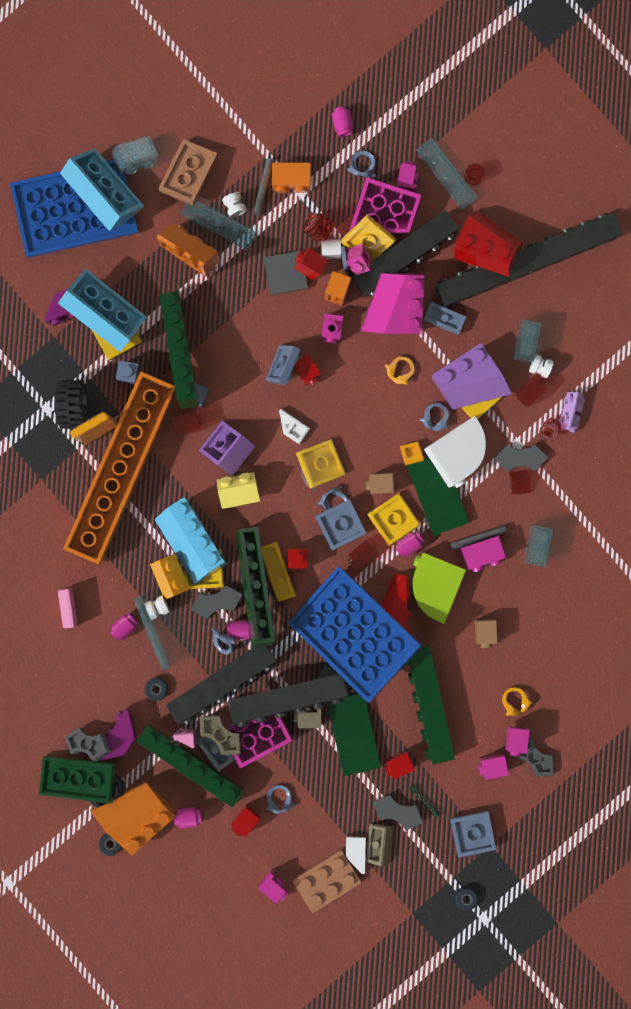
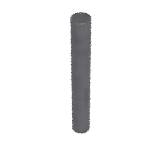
[253,158,274,216]
[450,525,507,550]

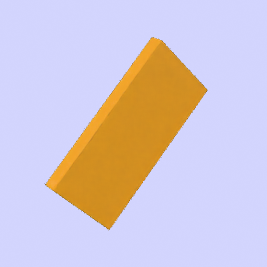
[70,412,118,444]

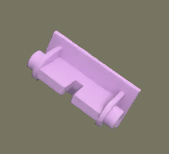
[559,392,585,433]

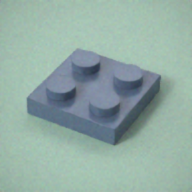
[266,345,300,385]
[315,499,366,550]
[450,810,496,858]

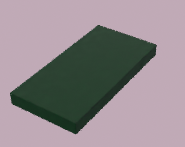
[406,457,469,537]
[327,693,381,776]
[39,756,117,803]

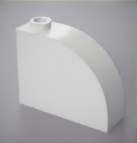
[424,416,486,488]

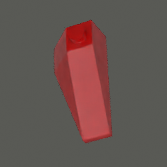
[381,574,412,635]

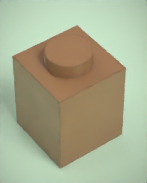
[366,473,394,495]
[475,619,497,648]

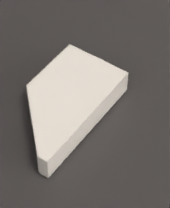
[279,409,310,445]
[346,836,366,874]

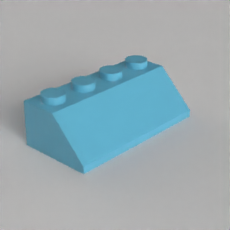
[60,148,144,231]
[58,268,147,351]
[155,497,227,584]

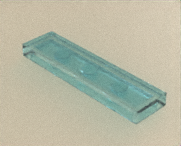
[416,138,478,210]
[180,201,256,250]
[134,595,171,670]

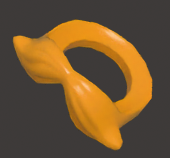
[385,356,415,385]
[502,687,532,716]

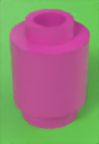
[332,107,354,137]
[395,531,425,558]
[110,613,139,641]
[227,620,251,640]
[174,807,203,829]

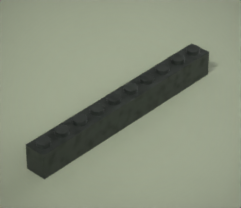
[435,213,623,308]

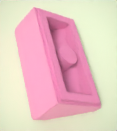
[58,588,78,628]
[173,728,197,748]

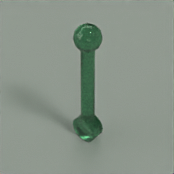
[409,785,440,817]

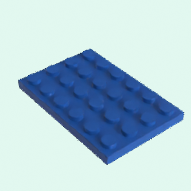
[10,158,139,258]
[288,566,422,703]

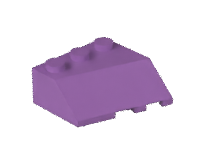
[432,343,511,410]

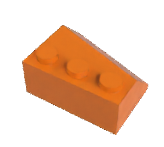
[156,223,220,278]
[90,782,176,856]

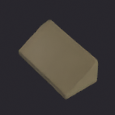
[365,824,393,866]

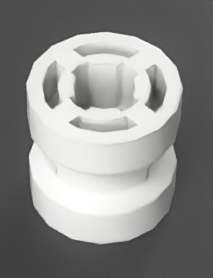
[222,192,247,218]
[529,354,554,379]
[145,595,170,620]

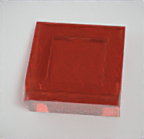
[509,470,531,495]

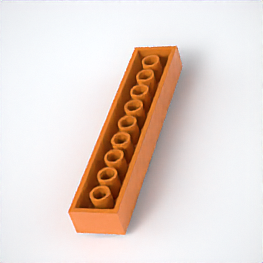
[63,371,176,565]

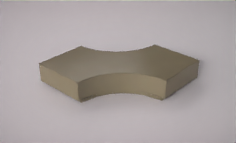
[200,715,241,755]

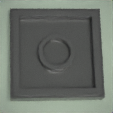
[264,251,308,296]

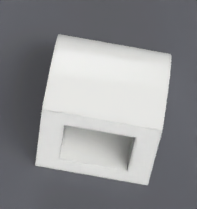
[321,239,341,260]

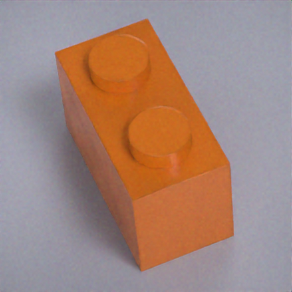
[272,162,310,193]
[325,270,351,306]

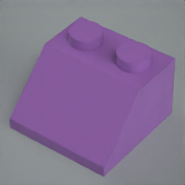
[199,421,255,476]

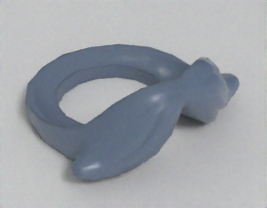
[347,151,376,177]
[341,246,350,274]
[420,403,449,431]
[318,486,347,510]
[212,628,235,654]
[266,785,296,814]

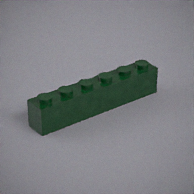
[159,291,199,409]
[235,527,275,647]
[406,645,455,765]
[136,723,244,808]

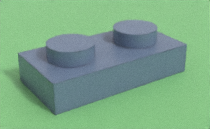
[423,302,466,335]

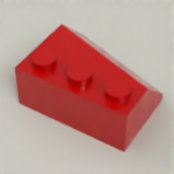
[454,210,523,277]

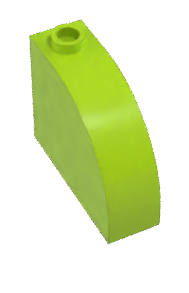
[412,552,466,623]

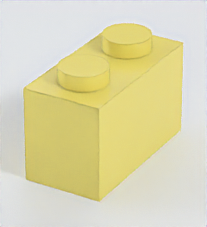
[217,472,260,509]

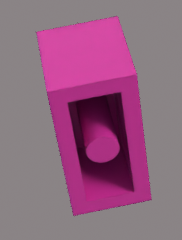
[460,536,506,572]

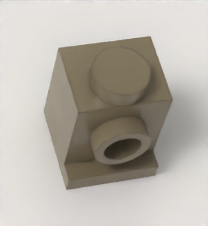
[294,707,321,728]

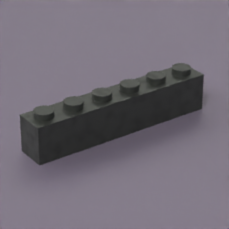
[351,210,459,298]
[166,645,276,725]
[227,674,348,728]

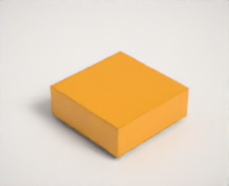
[400,442,424,465]

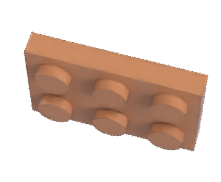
[158,139,218,206]
[292,849,362,914]

